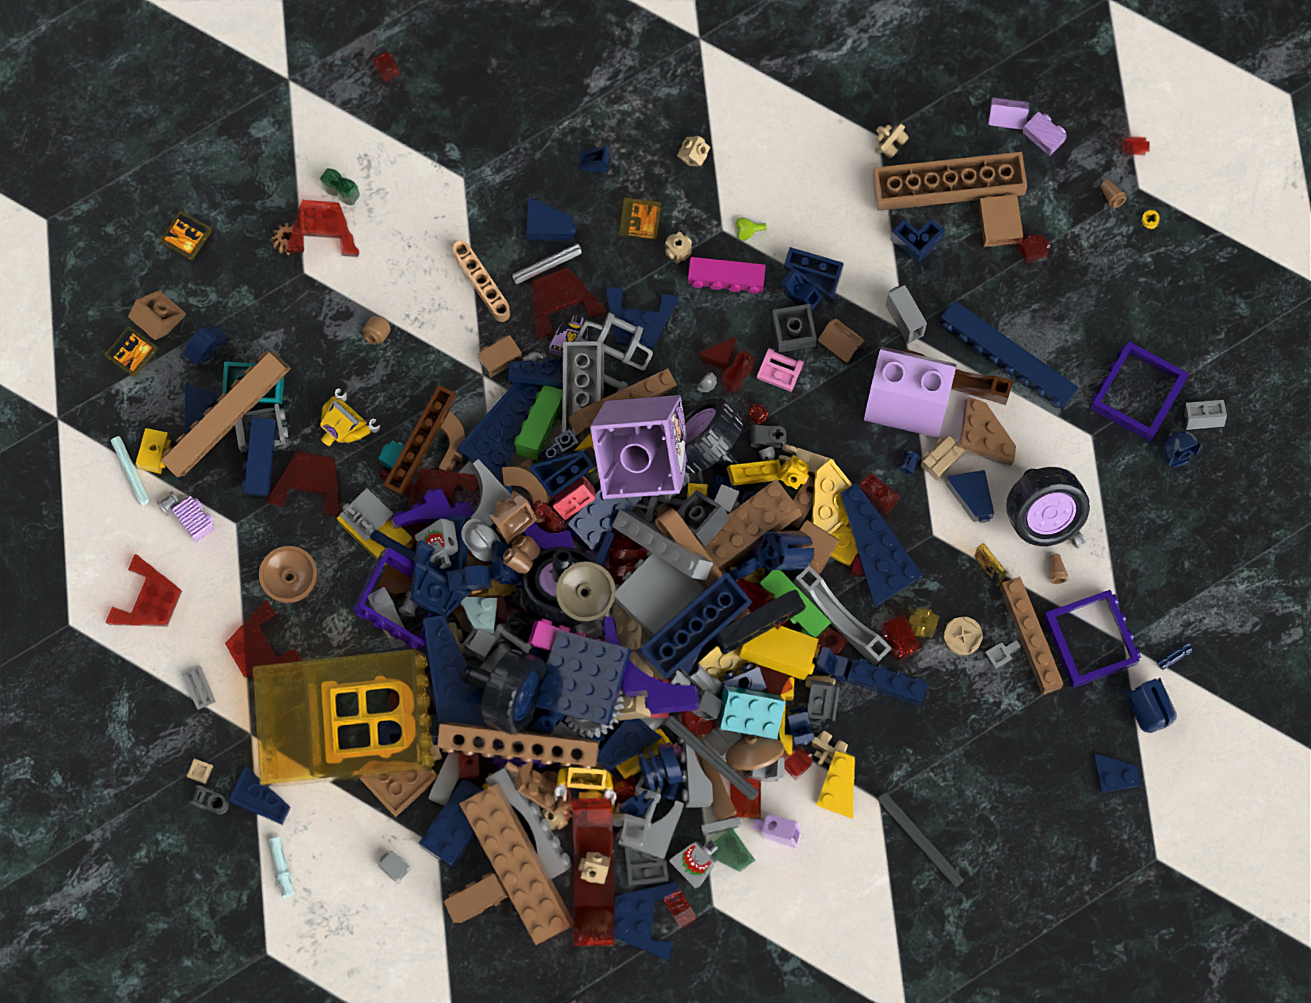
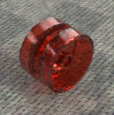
[609,549,648,585]

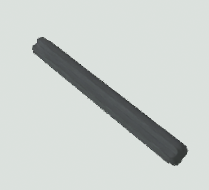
[665,715,759,800]
[878,793,963,887]

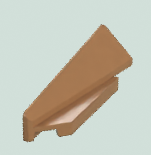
[694,728,736,822]

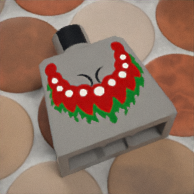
[415,518,458,569]
[669,839,719,888]

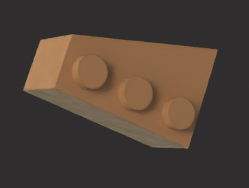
[444,872,510,923]

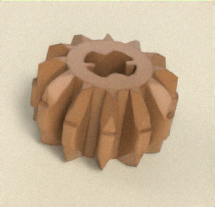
[271,222,304,255]

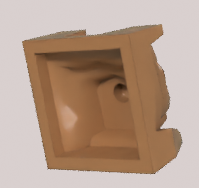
[489,491,537,544]

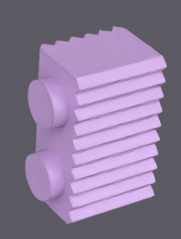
[1022,112,1067,156]
[172,496,214,542]

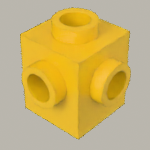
[780,455,809,489]

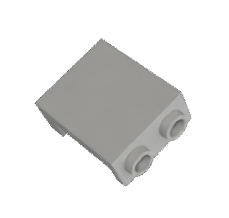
[235,403,288,452]

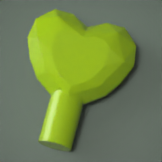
[735,217,766,240]

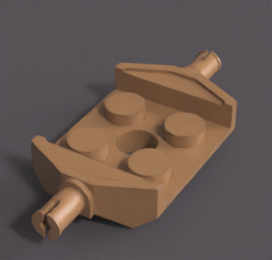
[504,761,582,816]

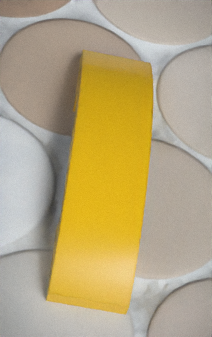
[778,677,794,758]

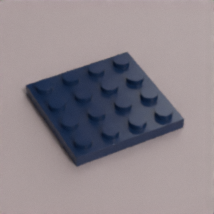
[535,630,631,726]

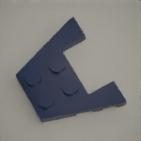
[606,287,679,349]
[410,540,473,618]
[612,883,677,961]

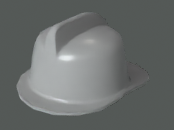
[461,518,500,561]

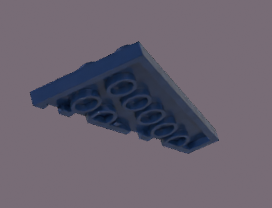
[456,382,541,484]
[840,483,923,608]
[423,615,490,727]

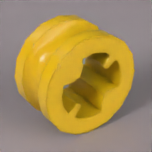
[1142,210,1160,229]

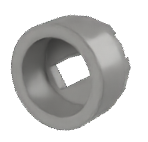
[759,447,775,461]

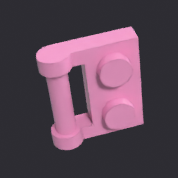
[757,348,804,392]

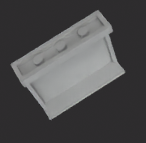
[614,551,703,636]

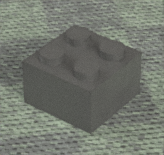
[772,304,817,353]
[677,490,731,547]

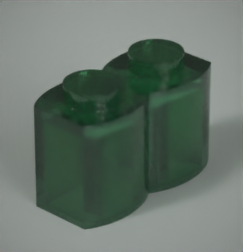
[320,168,360,206]

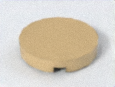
[944,617,983,655]

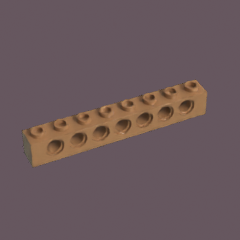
[437,721,599,769]

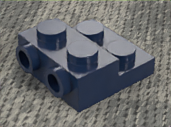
[491,541,532,589]

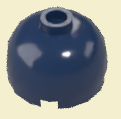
[1162,431,1202,468]

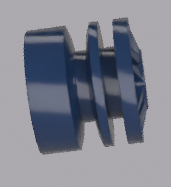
[638,742,683,792]

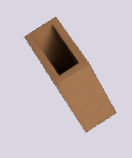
[978,193,1023,247]

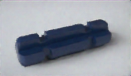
[1157,642,1193,670]

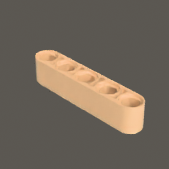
[453,241,510,322]

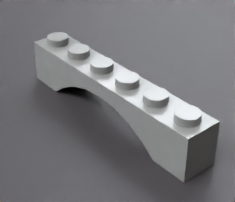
[612,509,714,580]
[792,566,892,666]
[677,688,713,807]
[486,768,572,879]

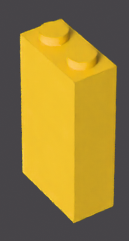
[337,516,414,569]
[738,626,820,680]

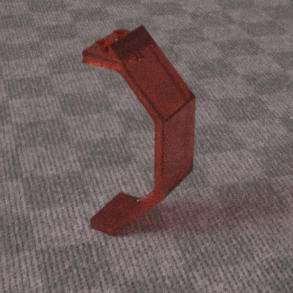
[572,798,614,946]

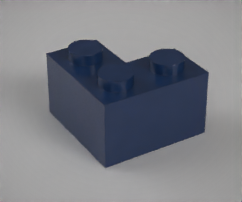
[890,219,945,264]

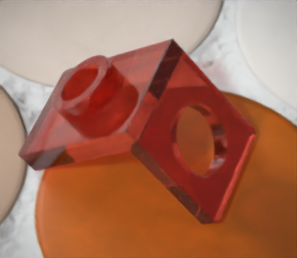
[663,889,698,929]

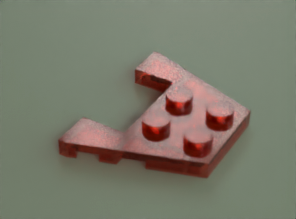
[286,200,359,257]
[533,267,606,339]
[267,451,341,517]
[407,469,479,525]
[106,554,182,627]
[225,599,304,678]

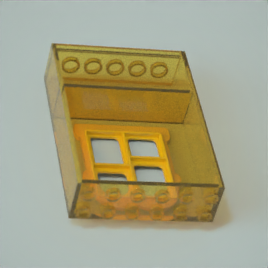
[253,649,434,787]

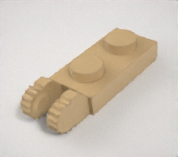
[778,444,834,475]

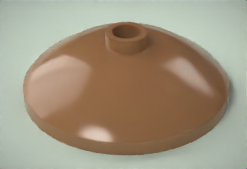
[259,546,317,603]
[725,735,784,770]

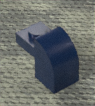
[780,269,822,311]
[183,325,228,366]
[447,566,493,592]
[814,647,852,682]
[785,705,815,745]

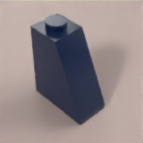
[527,198,576,241]
[946,470,994,523]

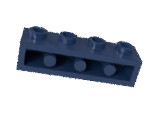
[241,417,277,497]
[847,658,928,707]

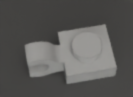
[985,640,1021,670]

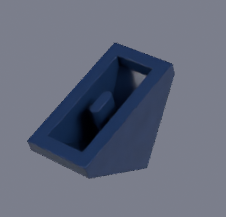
[579,145,610,173]

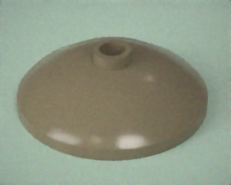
[556,562,615,621]

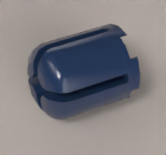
[757,531,814,571]
[1124,677,1177,733]

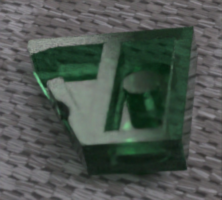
[712,828,756,872]

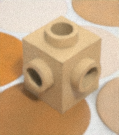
[677,136,710,166]
[665,232,692,264]
[540,809,573,830]
[579,852,610,884]

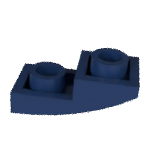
[540,429,579,459]

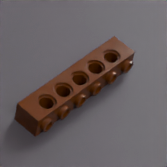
[384,385,457,498]

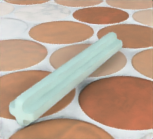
[111,436,149,505]

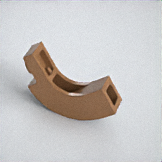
[438,411,465,476]
[502,466,555,522]

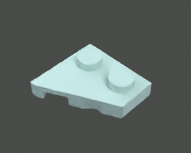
[460,597,497,634]

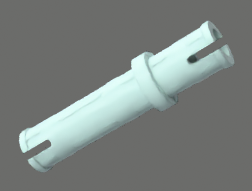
[268,837,295,898]

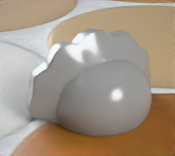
[522,352,546,362]
[697,372,717,393]

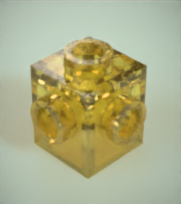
[908,608,939,638]

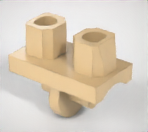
[875,124,909,158]
[811,731,848,766]

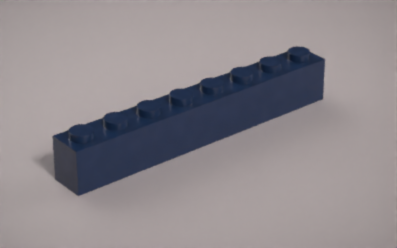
[940,300,1078,410]

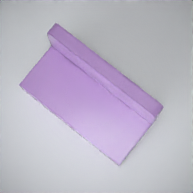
[989,98,1029,129]

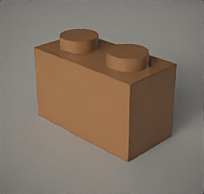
[478,335,522,378]

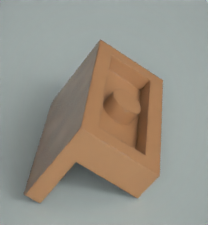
[818,318,865,362]

